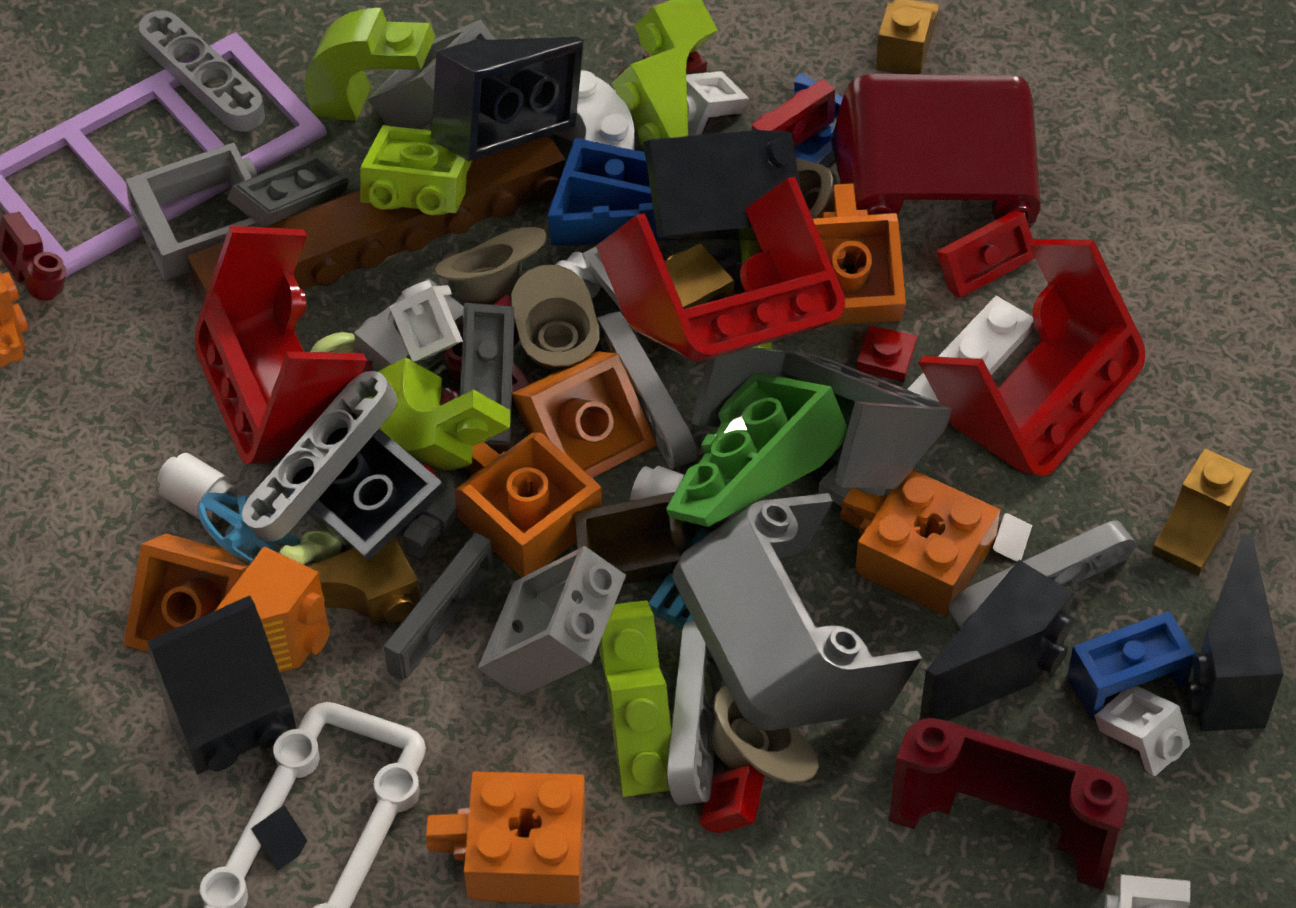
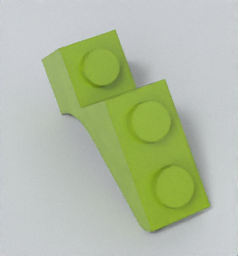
[612,0,718,148]
[599,600,672,797]

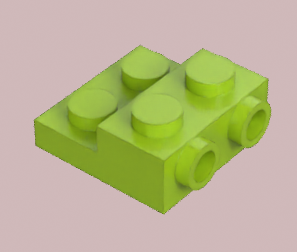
[360,125,473,215]

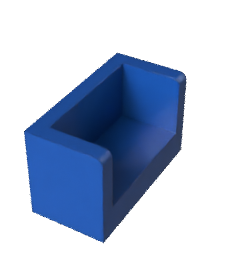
[1067,611,1195,720]

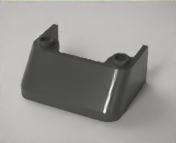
[691,347,952,495]
[673,493,922,730]

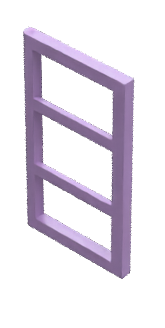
[0,32,327,277]

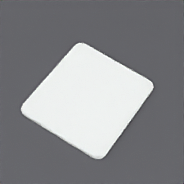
[993,513,1032,562]

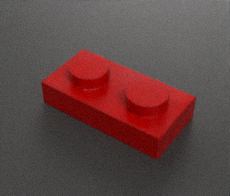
[752,79,835,148]
[936,211,1035,298]

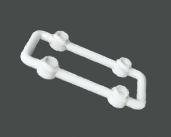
[200,702,426,908]

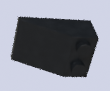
[431,37,584,161]
[643,130,801,240]
[292,414,446,561]
[1185,535,1284,732]
[919,560,1075,721]
[147,595,296,775]

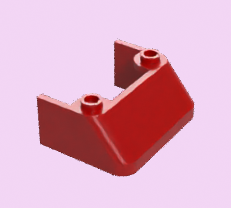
[596,177,845,362]
[195,226,367,464]
[918,239,1145,476]

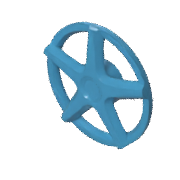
[197,493,299,565]

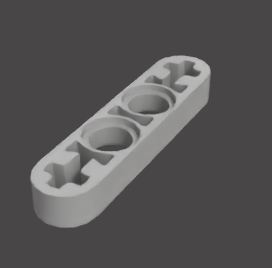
[139,10,265,132]
[596,310,697,470]
[242,371,397,542]
[948,521,1136,629]
[668,621,722,805]

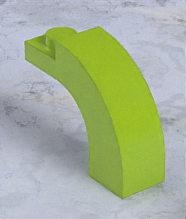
[305,8,435,121]
[369,357,511,471]

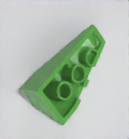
[666,372,848,527]

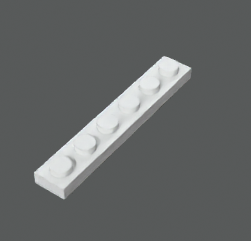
[819,296,1035,505]

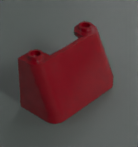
[831,74,1041,223]
[888,718,1129,890]

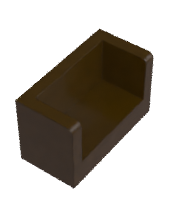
[575,492,692,585]

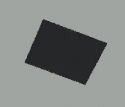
[250,805,307,870]

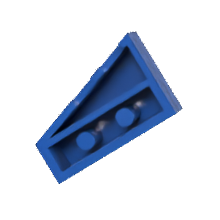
[547,138,678,246]

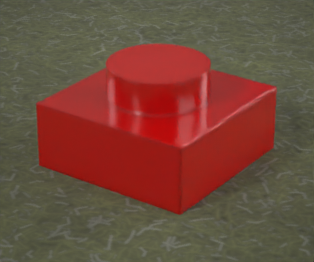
[856,325,917,382]
[699,765,765,833]

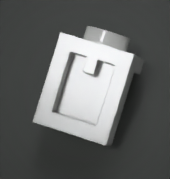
[686,71,749,136]
[389,280,463,362]
[1095,686,1190,776]
[1104,875,1190,908]

